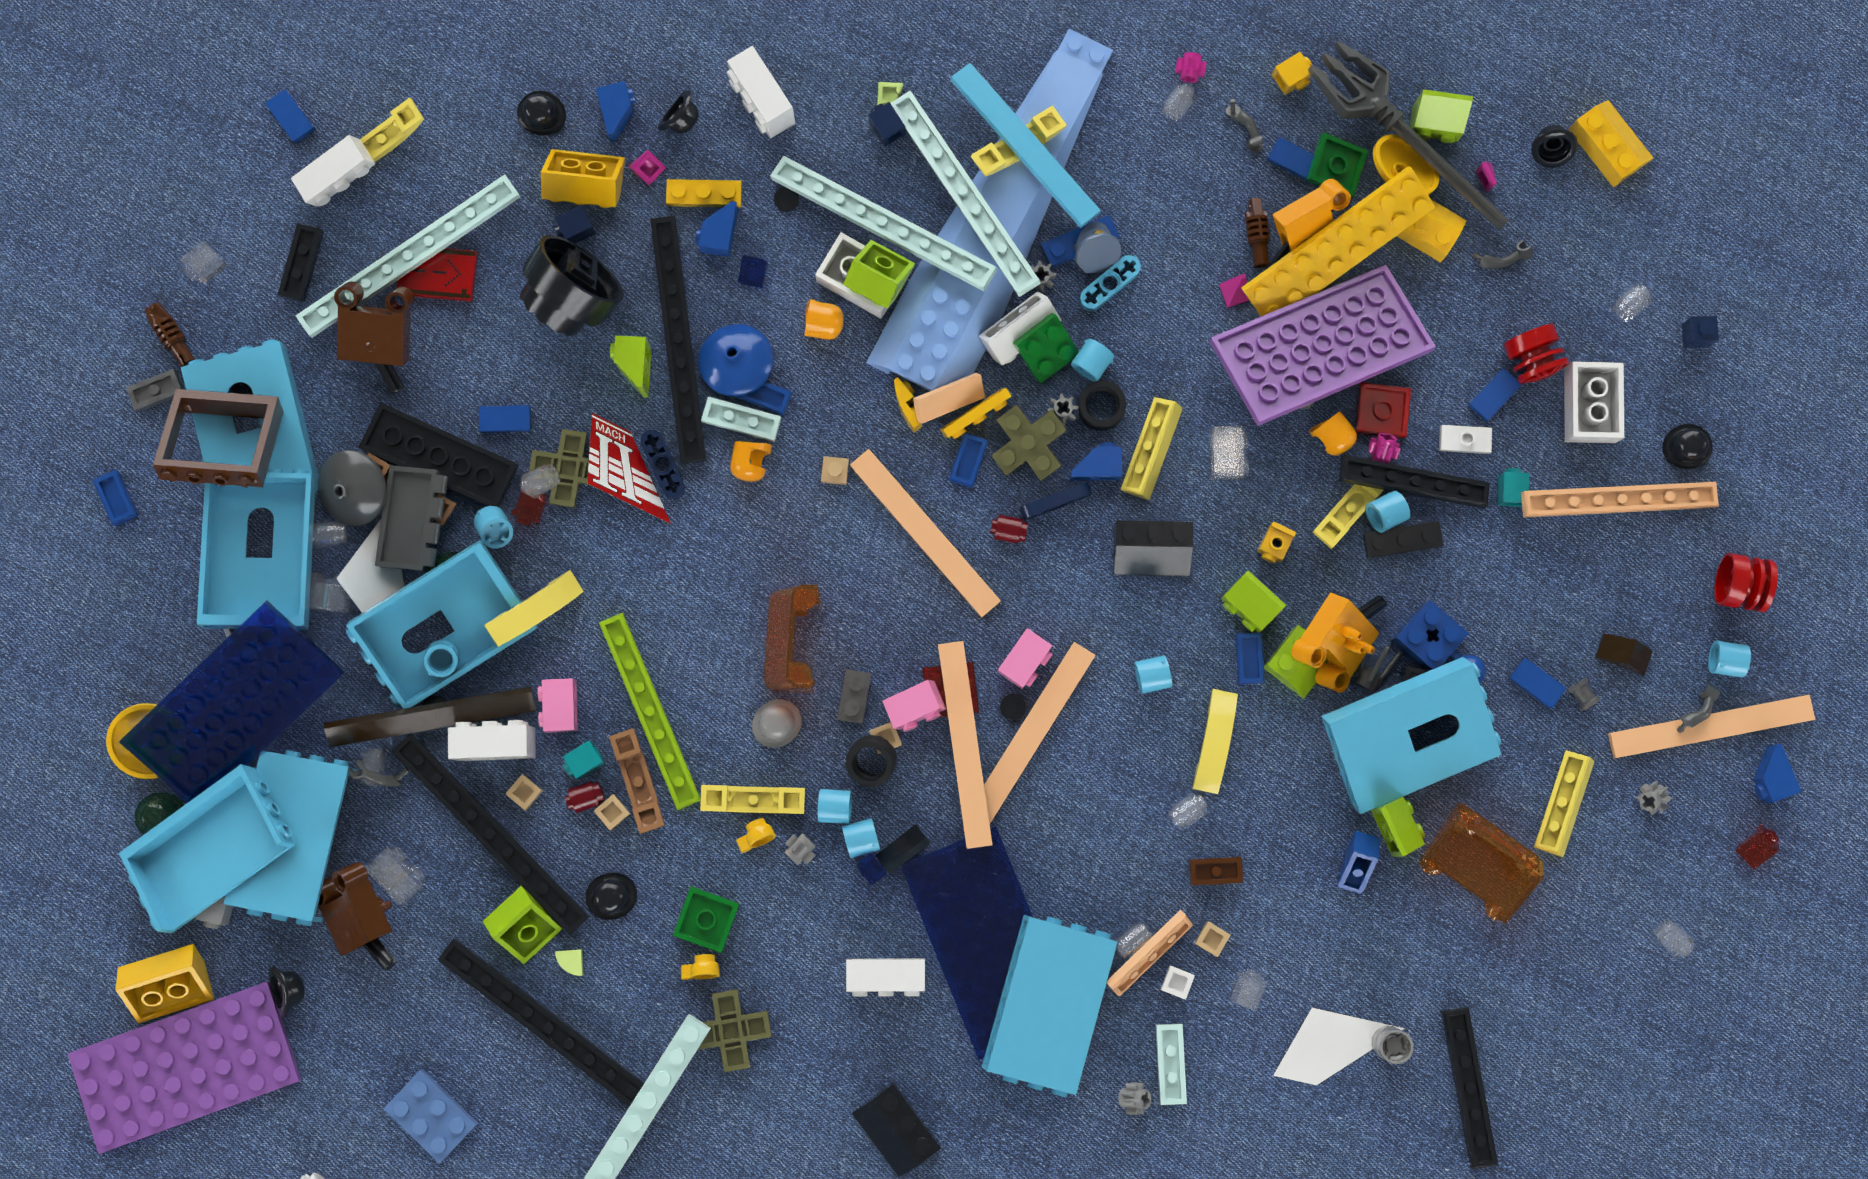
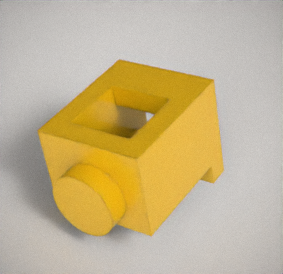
[1257,521,1296,564]

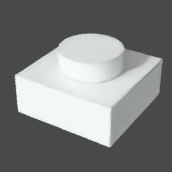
[1160,965,1195,1000]

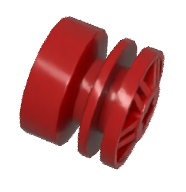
[1503,324,1570,385]
[1714,553,1778,613]

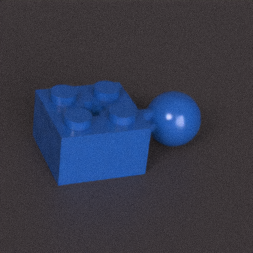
[1390,600,1486,684]

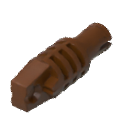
[1245,198,1270,268]
[144,302,195,367]

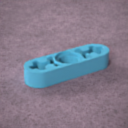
[1079,255,1141,312]

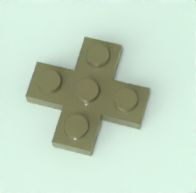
[991,405,1068,481]
[528,429,589,508]
[698,989,772,1072]

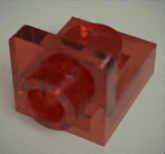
[510,487,548,527]

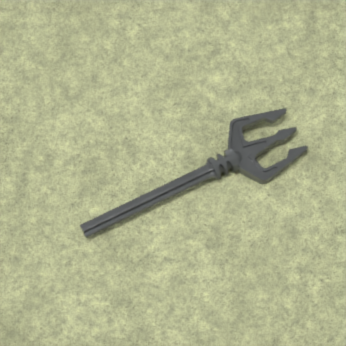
[1308,41,1509,230]

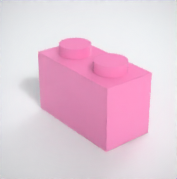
[997,628,1053,689]
[538,678,578,733]
[882,680,946,732]

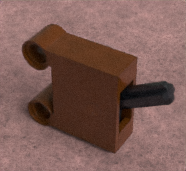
[334,281,414,393]
[318,862,396,971]

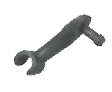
[1226,99,1263,153]
[1473,241,1533,269]
[1677,684,1720,733]
[349,760,410,787]

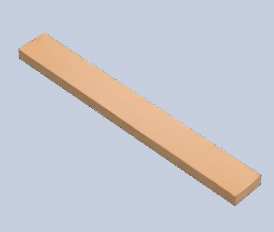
[850,449,1001,618]
[1521,482,1719,518]
[938,641,992,849]
[984,642,1096,824]
[1608,695,1815,759]

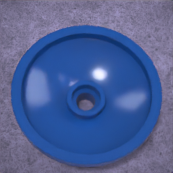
[698,324,774,397]

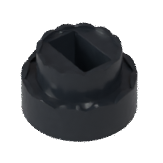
[520,235,624,336]

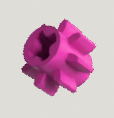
[1175,52,1207,83]
[1368,433,1401,463]

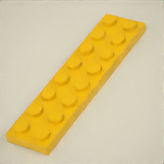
[1241,166,1436,317]

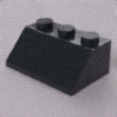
[1113,520,1193,577]
[852,1081,941,1177]

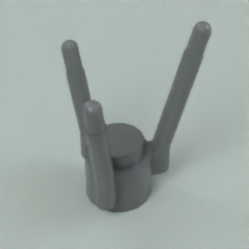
[1354,646,1404,692]

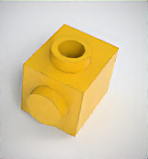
[1271,52,1312,95]

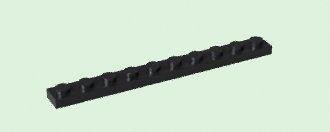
[650,215,707,464]
[392,733,590,935]
[437,938,644,1107]

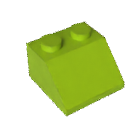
[1410,89,1473,143]
[843,240,915,309]
[610,335,652,398]
[1221,571,1286,633]
[1264,625,1328,699]
[1370,797,1425,857]
[483,886,563,964]

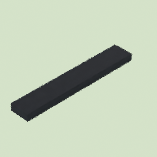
[1339,455,1490,509]
[1441,1007,1498,1169]

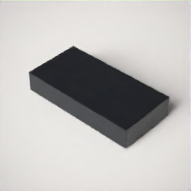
[875,824,930,875]

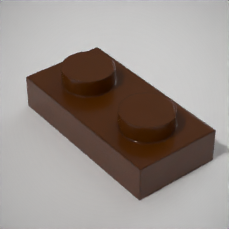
[1189,857,1243,886]

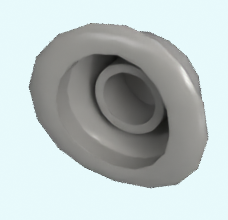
[752,699,802,748]

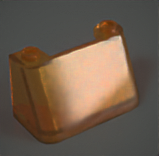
[764,584,821,694]
[1419,803,1544,924]

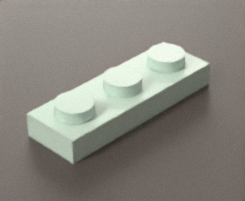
[701,397,782,442]
[1155,1023,1187,1105]

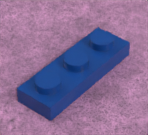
[1041,215,1119,268]

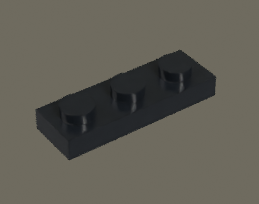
[277,223,324,302]
[1362,521,1444,559]

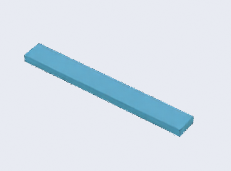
[950,63,1101,228]

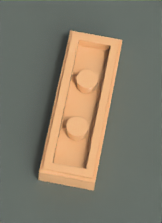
[913,373,985,424]

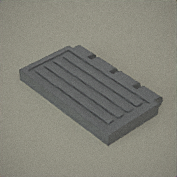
[375,465,448,572]

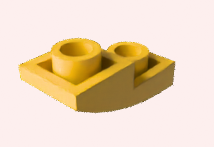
[894,377,922,433]

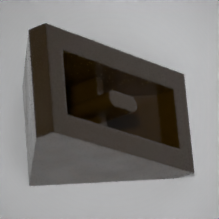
[1595,633,1653,675]

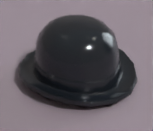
[517,90,566,136]
[658,90,699,134]
[1531,125,1578,168]
[1662,424,1713,469]
[586,872,637,920]
[268,966,305,1018]

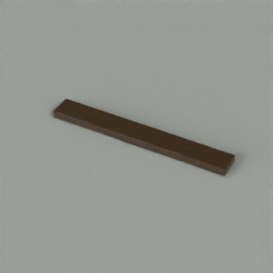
[324,687,536,747]

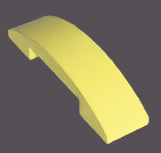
[360,97,424,162]
[971,105,1067,177]
[1312,484,1383,549]
[484,570,584,647]
[1192,689,1238,794]
[700,785,805,814]

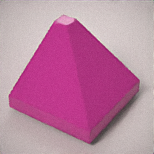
[628,150,666,186]
[1476,161,1497,192]
[1219,273,1249,308]

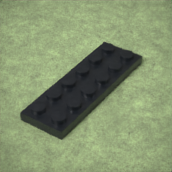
[358,402,519,507]

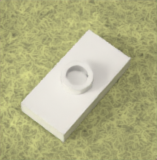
[1439,425,1492,454]

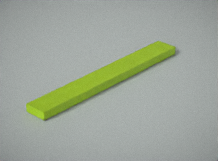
[599,613,701,811]

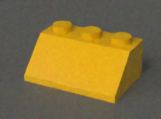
[1568,100,1654,188]
[541,149,625,208]
[1397,199,1467,263]
[116,944,214,1024]

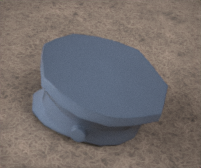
[1074,221,1121,273]

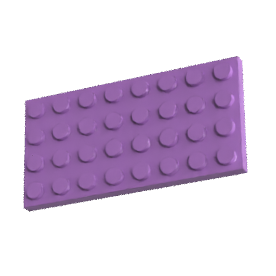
[1210,265,1436,426]
[68,981,302,1154]

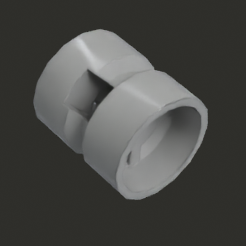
[1372,1026,1414,1064]

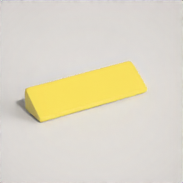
[1120,397,1182,500]
[1534,751,1594,857]

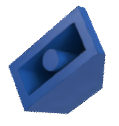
[596,81,636,143]
[695,201,738,257]
[1070,442,1122,481]
[1754,743,1802,803]
[1337,831,1380,894]

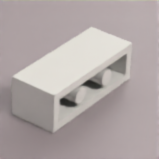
[291,135,375,207]
[978,291,1062,365]
[846,958,925,997]

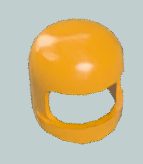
[804,299,844,340]
[1308,411,1357,456]
[730,441,772,482]

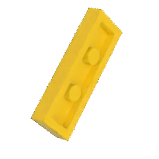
[666,179,742,208]
[940,388,1011,439]

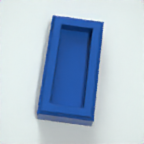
[265,89,315,144]
[1267,137,1314,183]
[1468,368,1522,422]
[736,382,793,416]
[479,405,531,433]
[949,432,988,488]
[93,469,139,527]
[1235,632,1265,685]
[1508,658,1567,709]

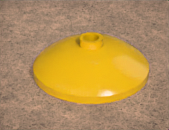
[1373,134,1439,195]
[106,703,188,779]

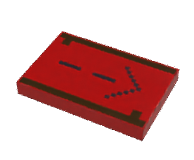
[397,248,478,302]

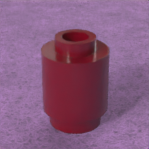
[990,515,1028,544]
[565,781,605,814]

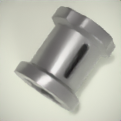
[1567,678,1601,711]

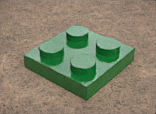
[1306,133,1368,198]
[1013,313,1079,384]
[673,886,740,953]

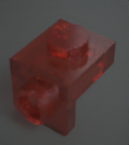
[1736,824,1779,870]

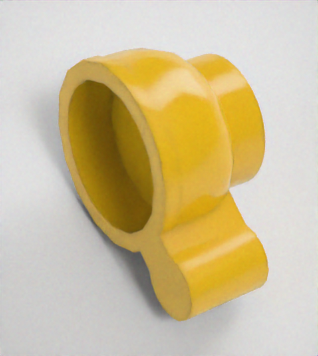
[736,818,776,853]
[681,954,720,980]

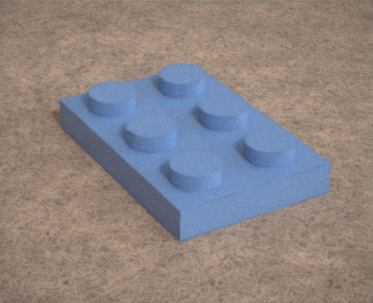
[384,1069,478,1164]

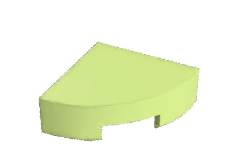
[877,82,903,105]
[555,949,584,976]

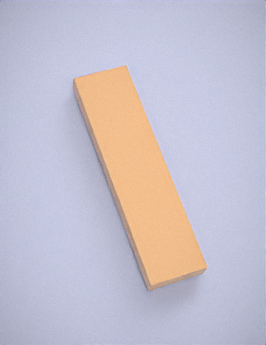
[1107,910,1193,997]

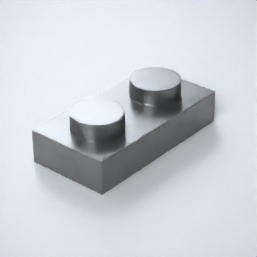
[126,369,183,412]
[837,669,871,724]

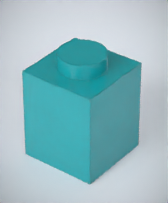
[1497,468,1530,507]
[563,740,606,779]

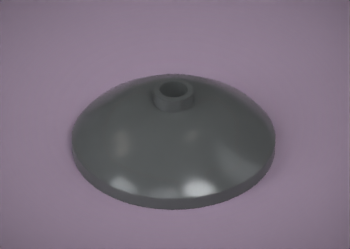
[318,450,386,526]

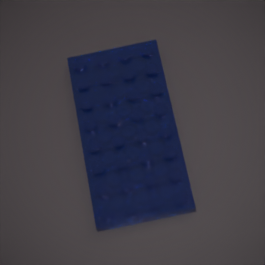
[119,600,345,802]
[901,826,1033,1060]

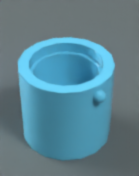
[1071,338,1115,382]
[1365,490,1410,533]
[474,506,513,549]
[424,639,459,677]
[1708,641,1751,678]
[1134,655,1172,694]
[818,789,852,824]
[842,818,880,858]

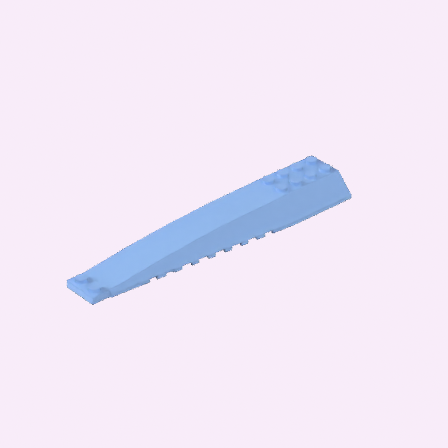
[866,29,1113,391]

